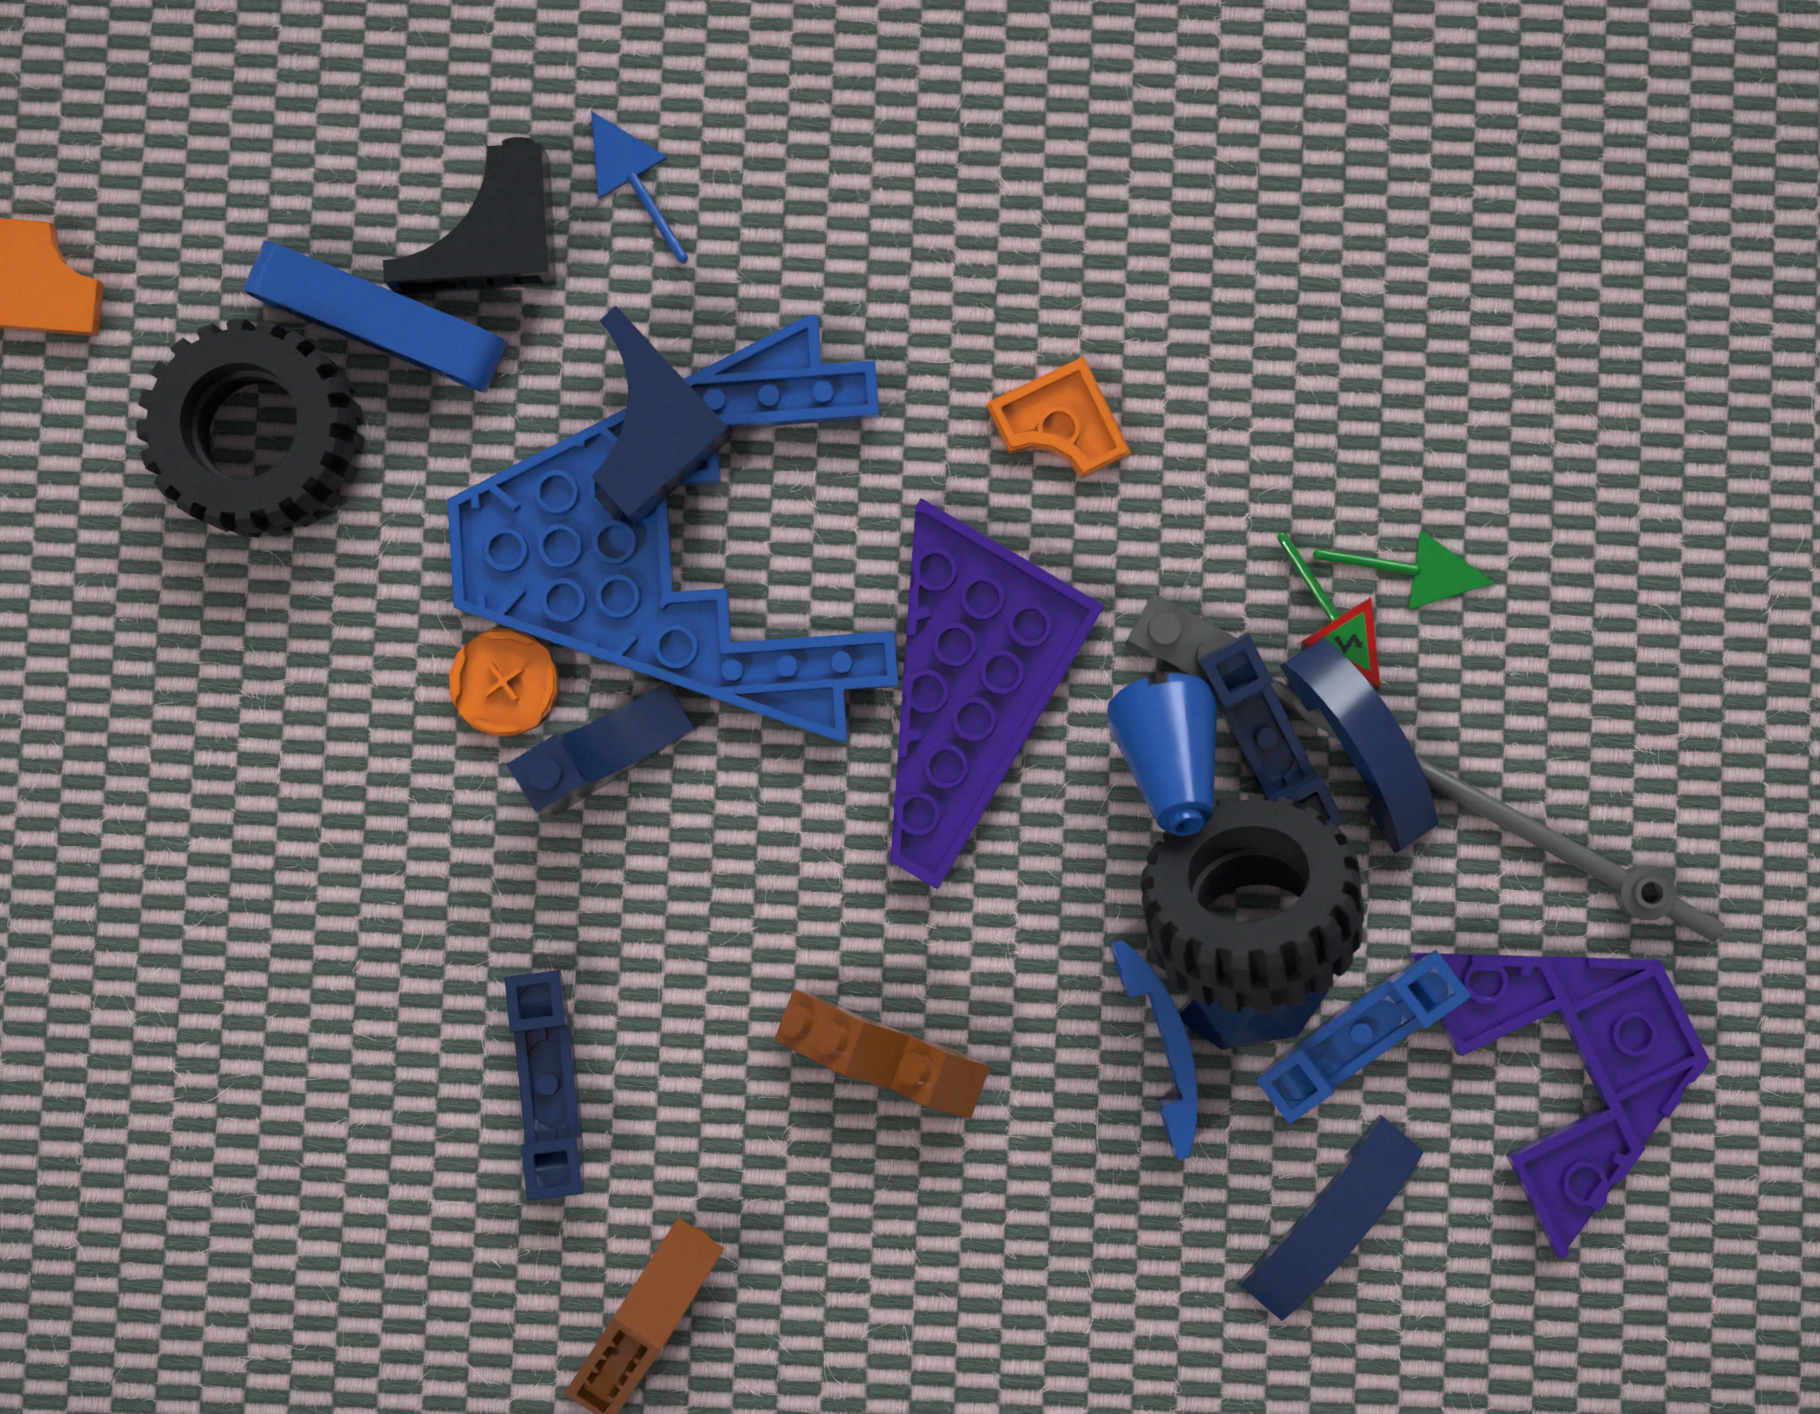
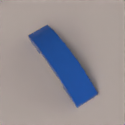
[1109,939,1198,1161]
[1255,950,1472,1125]

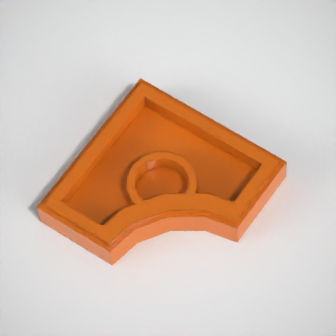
[0,218,104,337]
[986,356,1131,479]

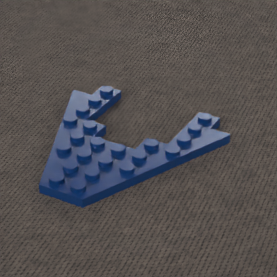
[447,314,898,742]

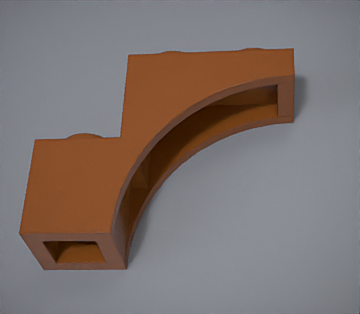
[774,989,991,1119]

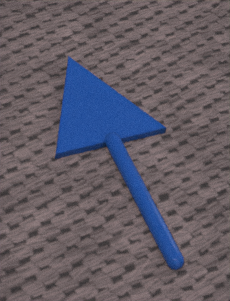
[591,111,688,264]

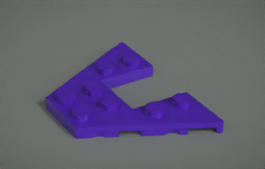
[1408,952,1710,1259]

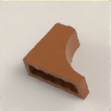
[564,1218,724,1414]

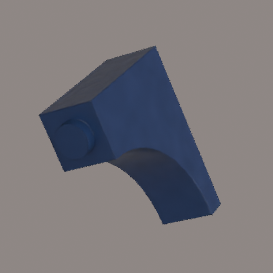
[591,306,732,525]
[506,682,696,815]

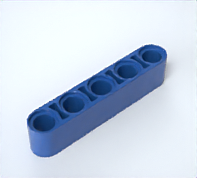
[242,240,508,393]

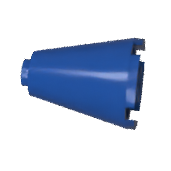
[1107,673,1217,836]

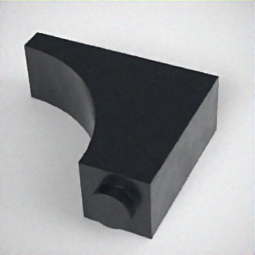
[383,137,557,295]

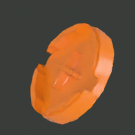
[449,628,560,737]

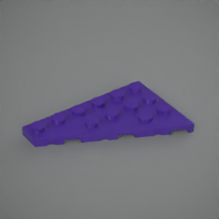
[890,498,1104,890]

